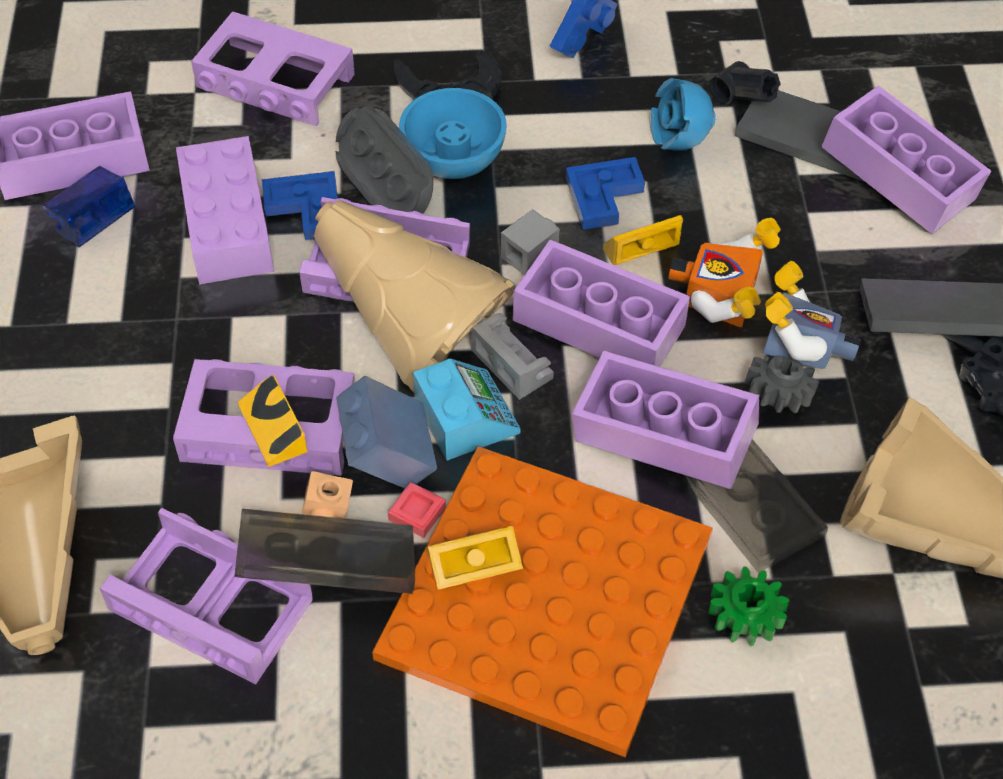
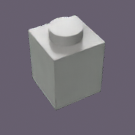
[501,209,560,275]

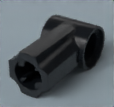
[709,61,781,105]

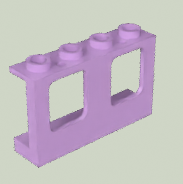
[191,11,355,126]
[299,197,470,302]
[173,359,355,476]
[100,508,313,684]

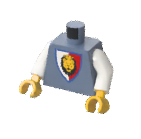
[763,261,861,369]

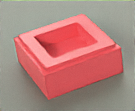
[388,482,446,538]

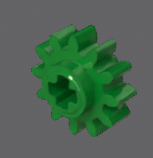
[708,566,789,646]

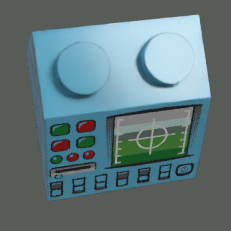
[413,359,520,461]

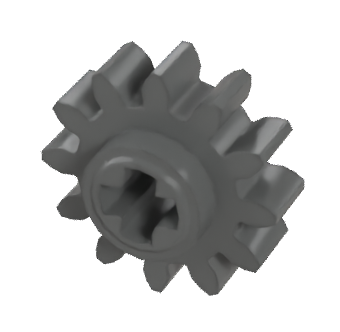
[744,354,819,413]

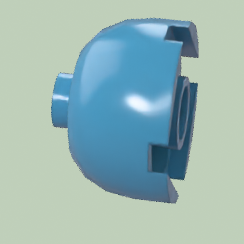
[650,78,716,151]

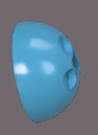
[399,88,507,179]

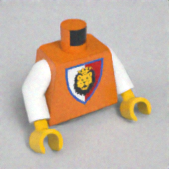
[668,218,780,327]

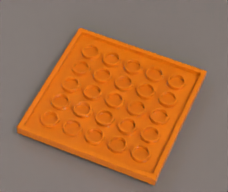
[372,446,713,757]

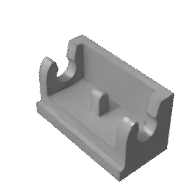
[471,313,554,400]

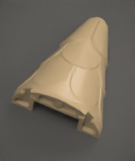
[314,200,516,392]
[840,397,1003,579]
[0,415,82,655]

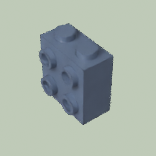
[336,376,437,488]

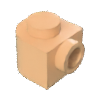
[302,471,353,529]

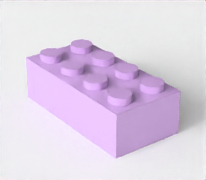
[822,85,991,234]
[0,91,150,200]
[176,136,274,285]
[513,240,690,367]
[572,351,759,489]

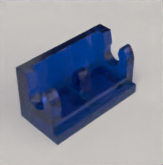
[43,165,135,248]

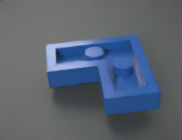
[550,0,618,58]
[565,157,645,230]
[262,171,338,240]

